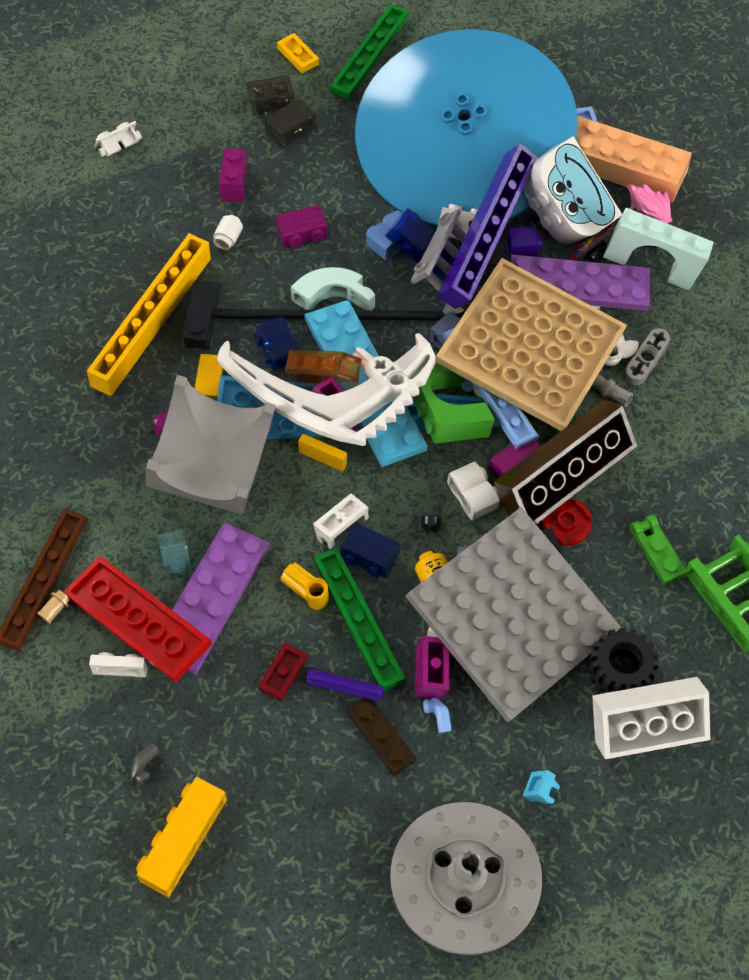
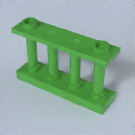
[686,535,749,655]

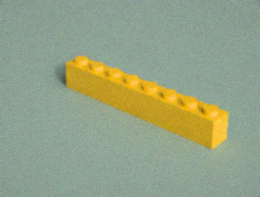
[87,234,211,396]

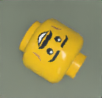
[415,551,448,583]

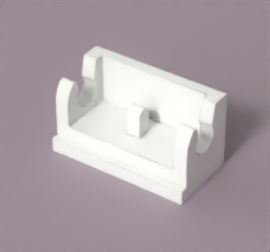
[313,494,369,549]

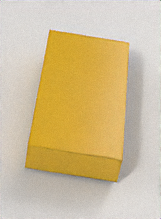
[195,354,224,401]
[298,434,347,472]

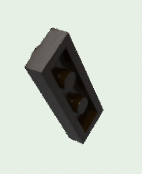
[346,698,416,776]

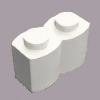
[447,461,501,521]

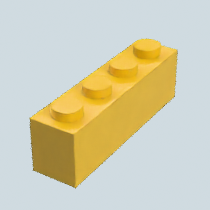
[136,777,227,898]

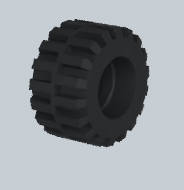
[587,628,659,693]

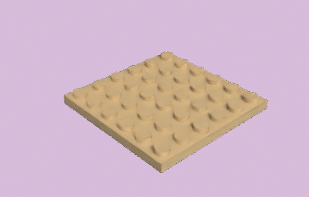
[436,258,627,431]

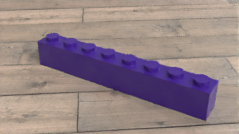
[437,144,537,309]

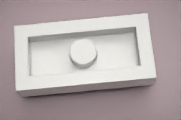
[89,652,147,677]

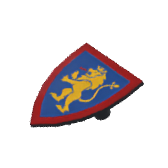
[573,221,617,262]

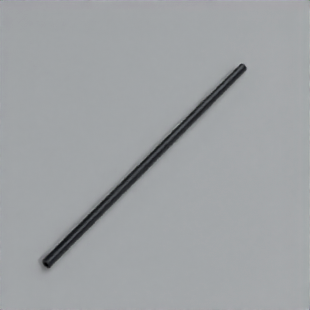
[216,309,466,320]

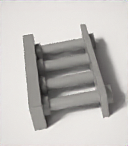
[411,209,469,315]

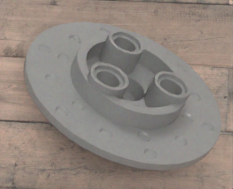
[390,802,542,955]

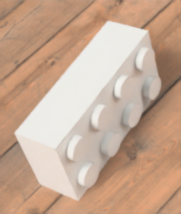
[593,677,710,759]

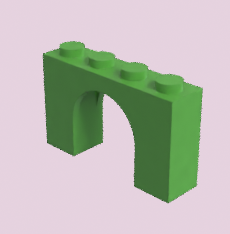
[412,355,495,444]

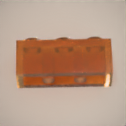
[285,350,362,383]

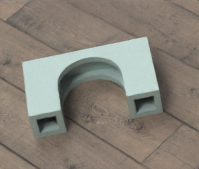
[603,208,714,290]

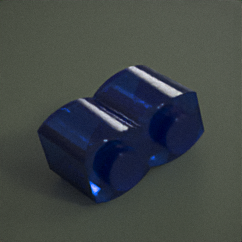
[253,316,300,371]

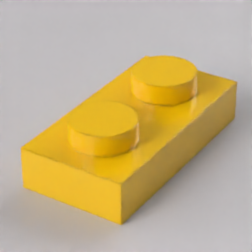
[277,33,319,74]

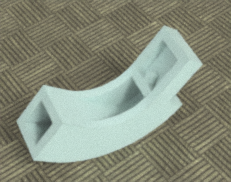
[291,267,375,310]

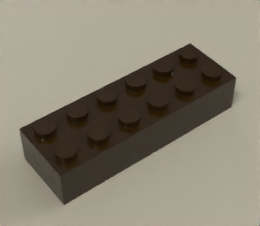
[494,400,637,524]

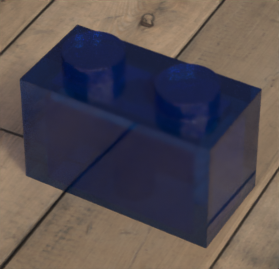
[340,522,400,579]

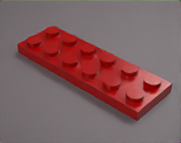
[63,556,212,683]

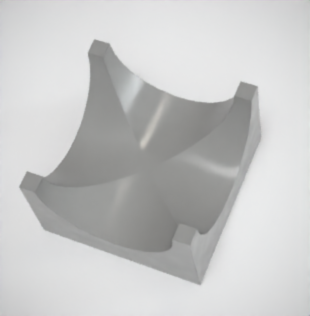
[146,375,276,515]

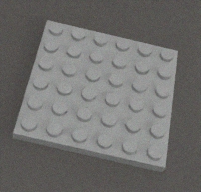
[405,507,621,723]

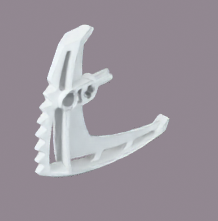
[217,333,436,446]

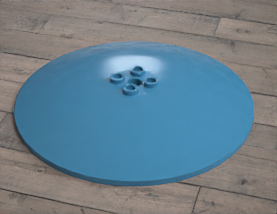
[355,29,578,227]

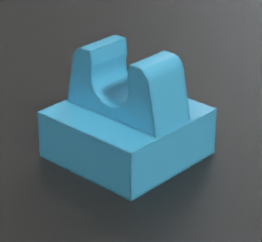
[522,770,560,804]

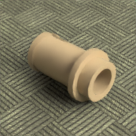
[37,590,70,624]

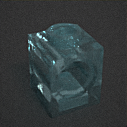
[157,529,191,573]

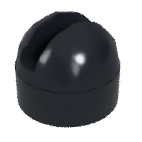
[421,515,441,533]

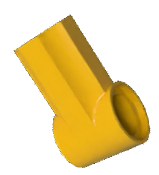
[280,562,330,610]

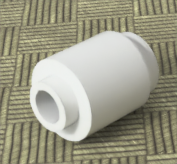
[213,215,243,250]

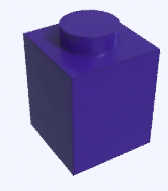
[506,226,542,261]

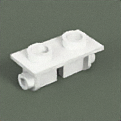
[95,121,142,157]

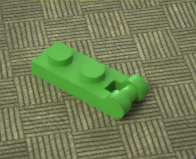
[629,514,687,585]

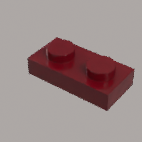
[258,642,308,702]

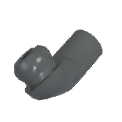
[130,743,159,785]

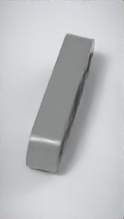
[624,328,670,385]

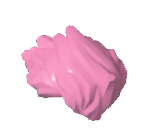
[627,184,672,224]

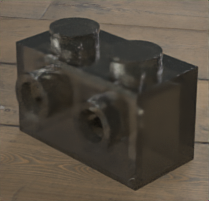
[246,75,295,116]

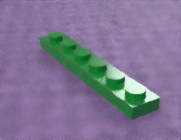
[330,4,409,100]
[314,548,405,691]

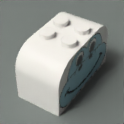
[523,136,622,244]

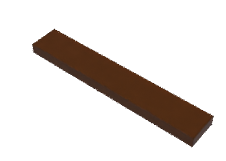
[0,509,88,652]

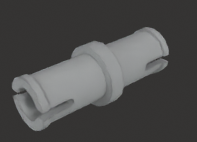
[591,375,633,407]

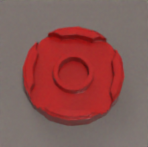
[541,499,592,546]

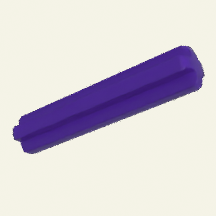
[306,669,384,701]

